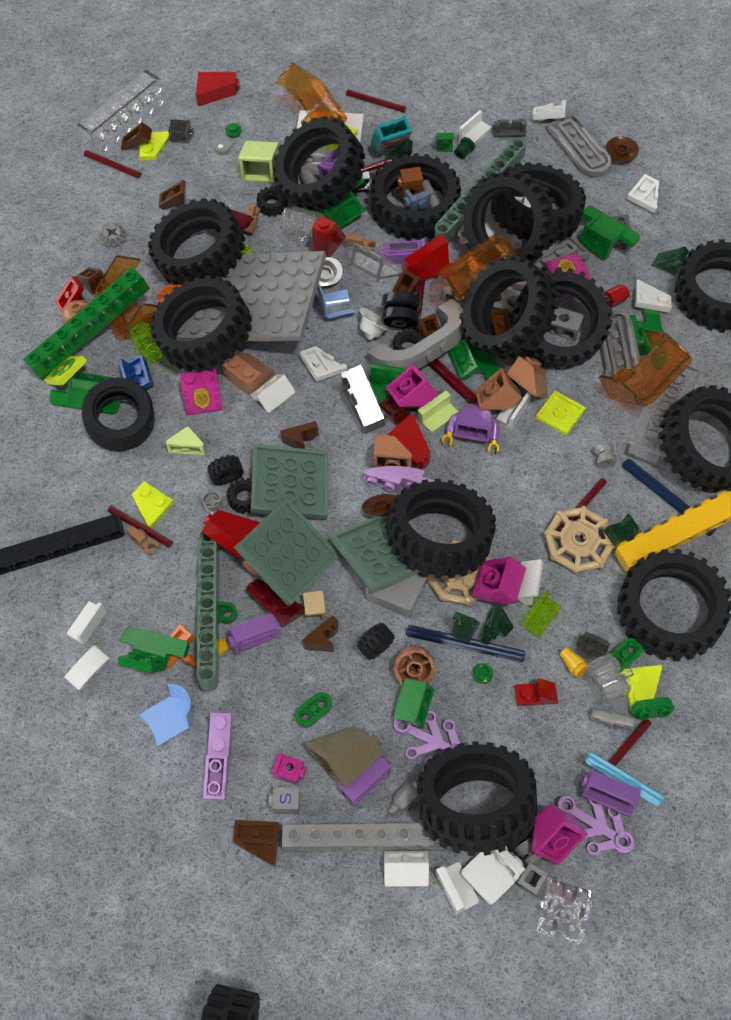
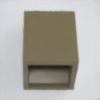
[305,726,384,788]

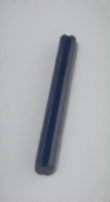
[622,458,717,536]
[406,625,525,662]

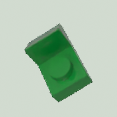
[436,133,454,152]

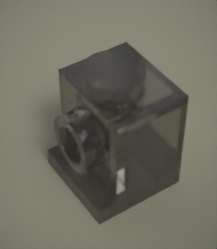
[576,631,611,662]

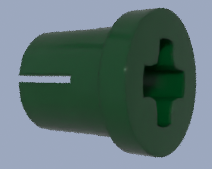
[454,137,475,159]

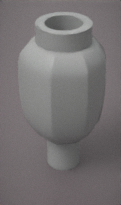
[300,165,319,185]
[387,781,418,815]

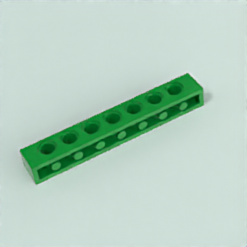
[23,267,150,380]

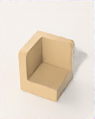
[303,590,326,620]

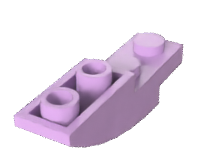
[363,466,434,492]
[203,713,233,800]

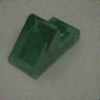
[385,138,413,159]
[652,246,689,276]
[603,514,641,546]
[480,602,513,645]
[451,611,480,642]

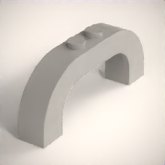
[367,299,465,369]

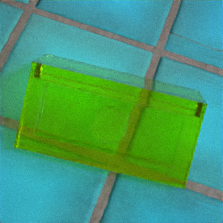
[523,590,562,639]

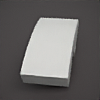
[64,645,110,690]

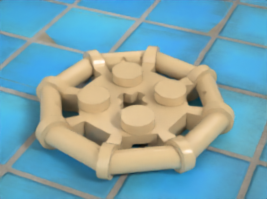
[543,506,616,574]
[424,539,491,607]

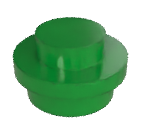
[225,123,241,138]
[473,663,493,684]

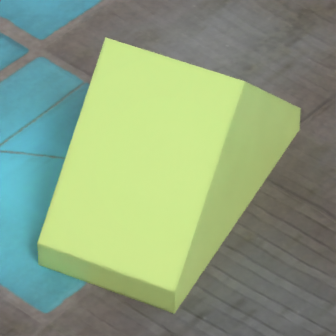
[166,426,206,455]

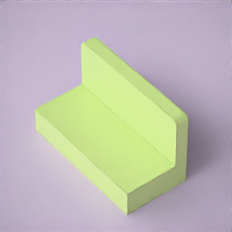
[417,391,458,433]

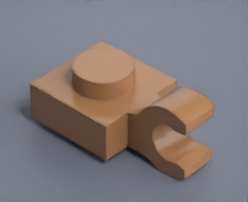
[244,203,261,234]
[346,234,376,254]
[127,525,160,556]

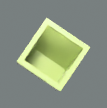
[239,141,279,183]

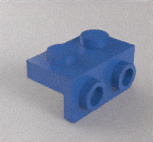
[118,353,154,389]

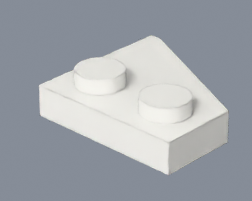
[533,100,567,121]
[627,174,659,213]
[635,280,672,313]
[300,346,347,382]

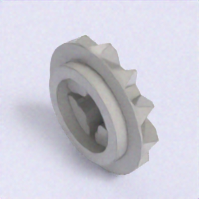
[99,223,127,247]

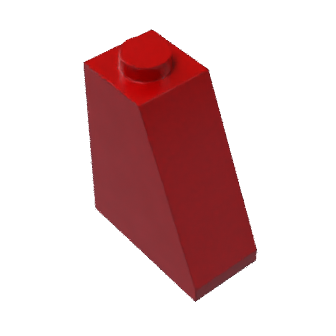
[196,72,240,106]
[312,216,346,257]
[403,235,450,280]
[387,414,430,469]
[202,509,260,559]

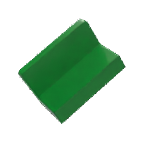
[393,679,435,729]

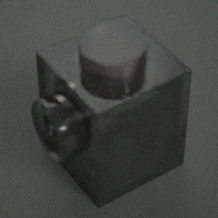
[168,119,194,144]

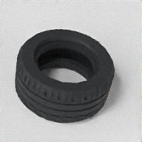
[81,377,155,451]

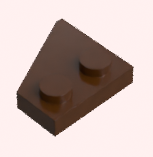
[233,820,279,866]

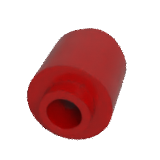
[603,285,630,307]

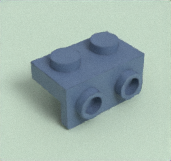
[403,189,431,211]

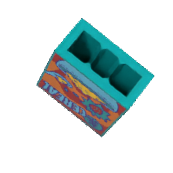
[370,116,412,157]

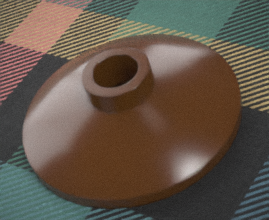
[606,136,639,162]
[362,494,396,515]

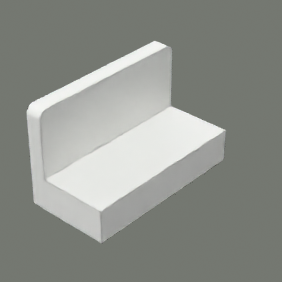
[459,110,492,145]
[250,374,295,413]
[496,392,531,430]
[518,559,543,606]
[66,601,107,645]
[384,851,429,887]
[436,862,479,914]

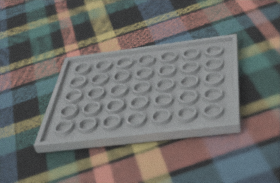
[176,251,326,341]

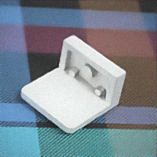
[461,846,525,905]

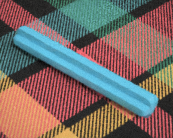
[585,752,664,806]

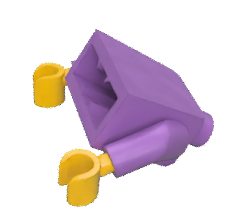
[442,404,499,455]

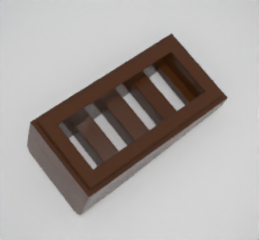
[121,122,152,150]

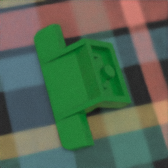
[306,178,365,229]
[579,206,640,259]
[630,309,669,369]
[449,338,499,380]
[370,363,419,411]
[50,372,121,414]
[118,627,190,673]

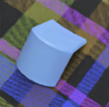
[317,283,356,319]
[139,684,194,747]

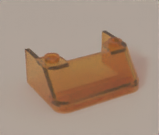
[275,62,347,123]
[437,234,517,302]
[95,255,158,340]
[599,330,692,406]

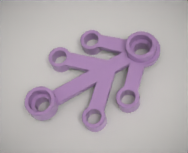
[394,711,466,764]
[557,796,635,856]

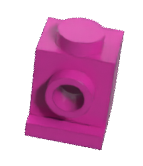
[272,752,307,785]

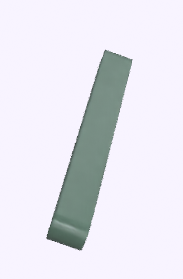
[435,137,526,242]
[197,531,220,692]

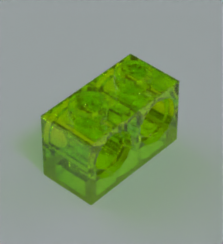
[129,320,165,364]

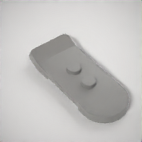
[547,114,611,176]
[511,236,590,290]
[601,311,646,394]

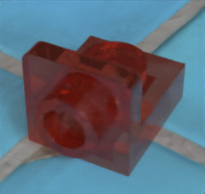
[380,396,410,426]

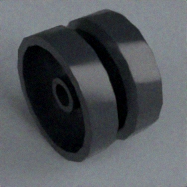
[380,292,421,329]

